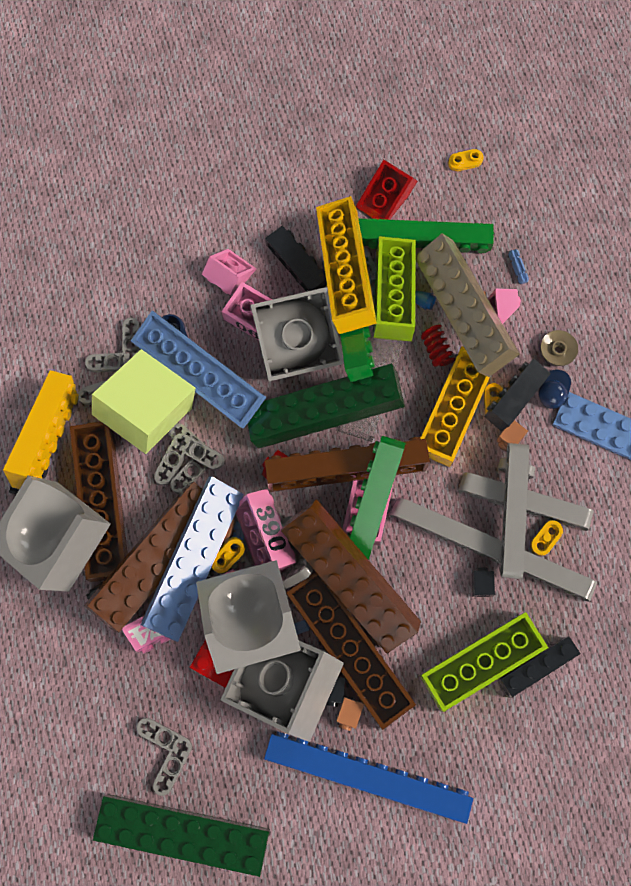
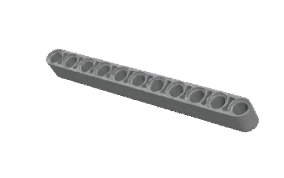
[389,497,597,602]

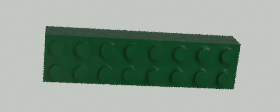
[248,363,405,449]
[92,794,270,877]

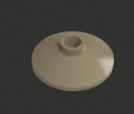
[540,330,578,366]

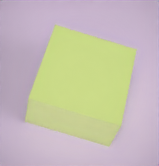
[92,349,196,454]

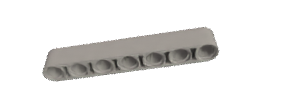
[500,443,529,579]
[458,472,594,531]

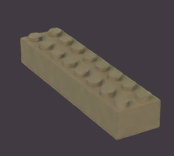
[416,233,520,377]

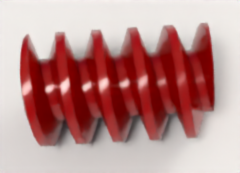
[421,324,456,367]

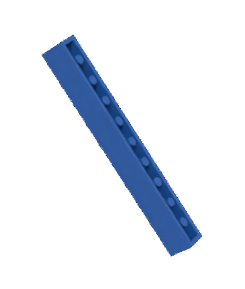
[264,731,474,824]

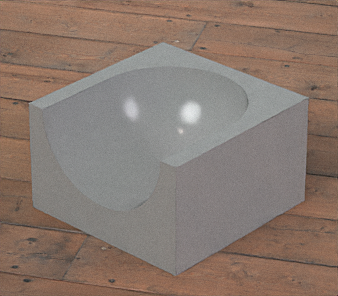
[250,287,344,381]
[0,475,110,592]
[196,560,301,674]
[220,640,344,742]

